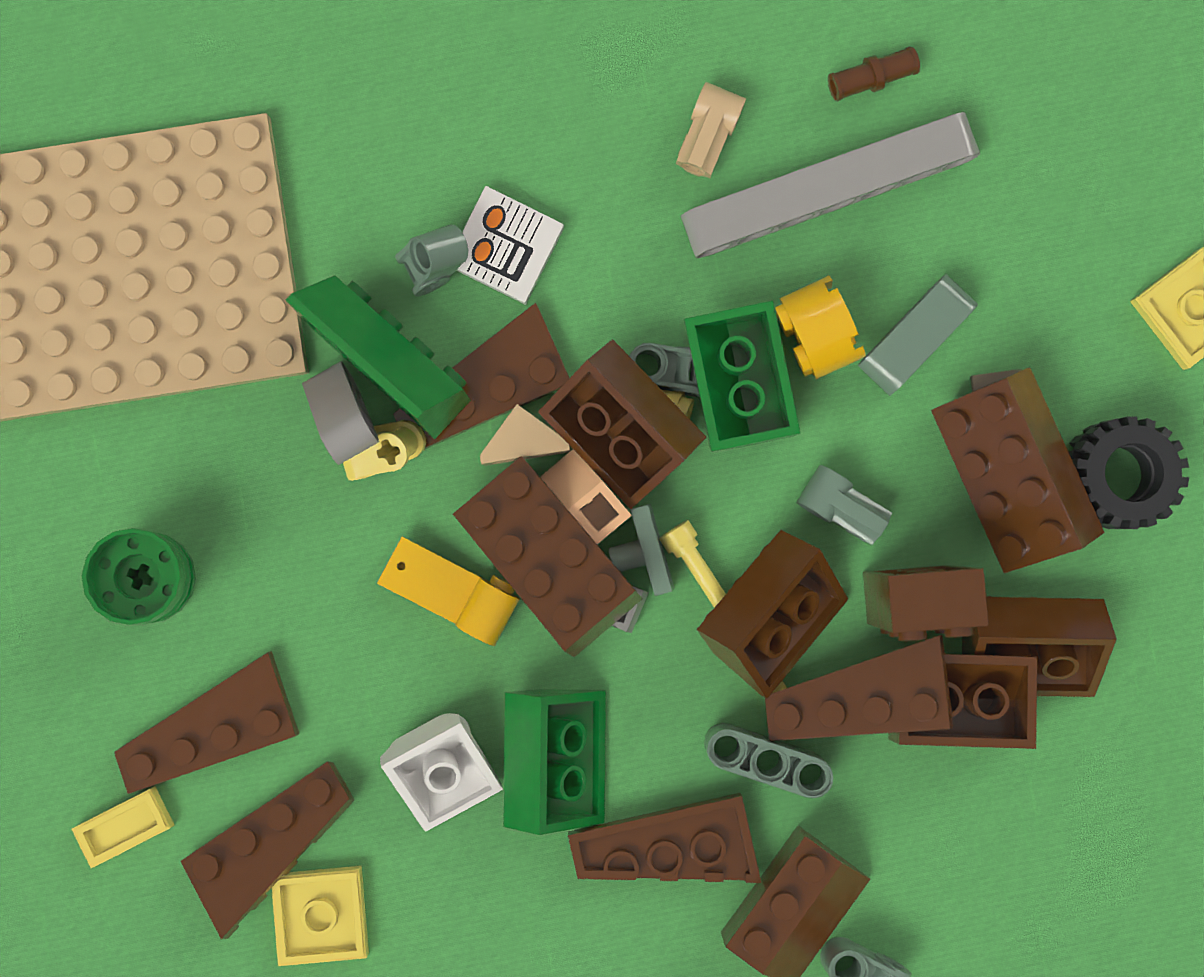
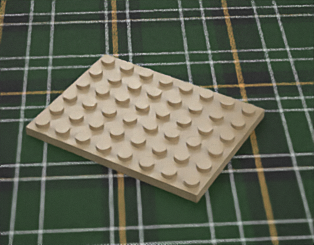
[0,113,309,422]

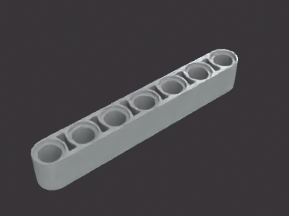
[680,112,980,258]

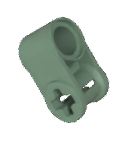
[395,224,469,297]
[629,343,700,397]
[820,937,912,977]

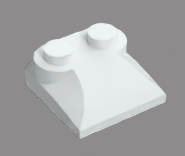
[380,713,503,832]

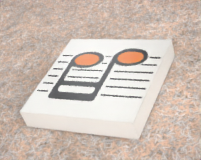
[456,186,564,305]

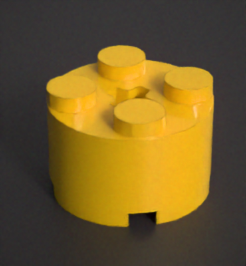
[774,275,866,379]

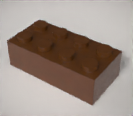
[931,367,1105,573]
[453,456,643,657]

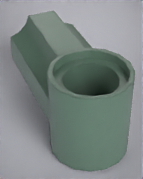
[797,465,892,545]

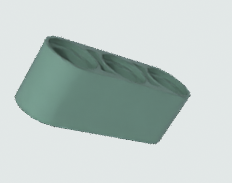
[857,274,978,396]
[704,723,833,798]

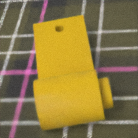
[377,536,520,646]

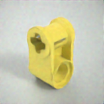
[343,420,426,480]

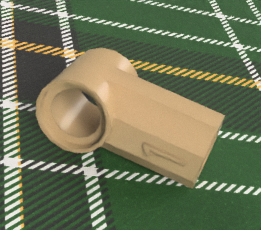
[676,82,746,178]

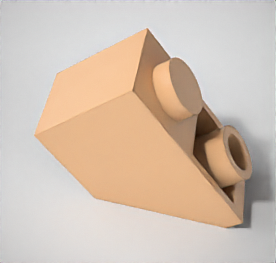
[541,450,631,544]

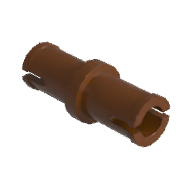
[828,46,920,101]

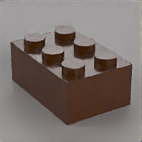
[538,339,707,509]
[863,565,988,641]

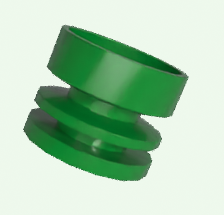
[81,528,196,625]

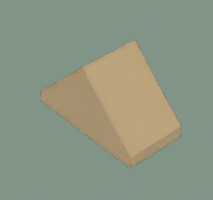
[480,404,570,466]

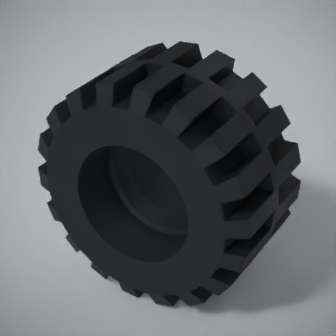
[1068,416,1189,529]

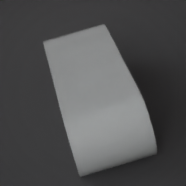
[302,361,379,465]

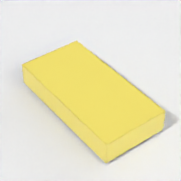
[72,786,174,868]

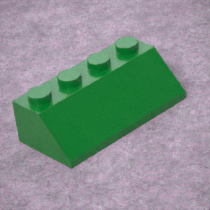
[285,275,471,439]

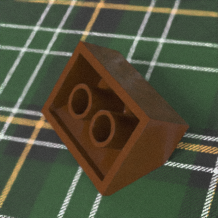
[696,530,849,699]
[962,596,1117,697]
[888,654,1037,749]
[721,825,871,977]

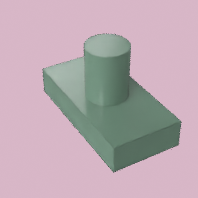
[609,504,674,596]

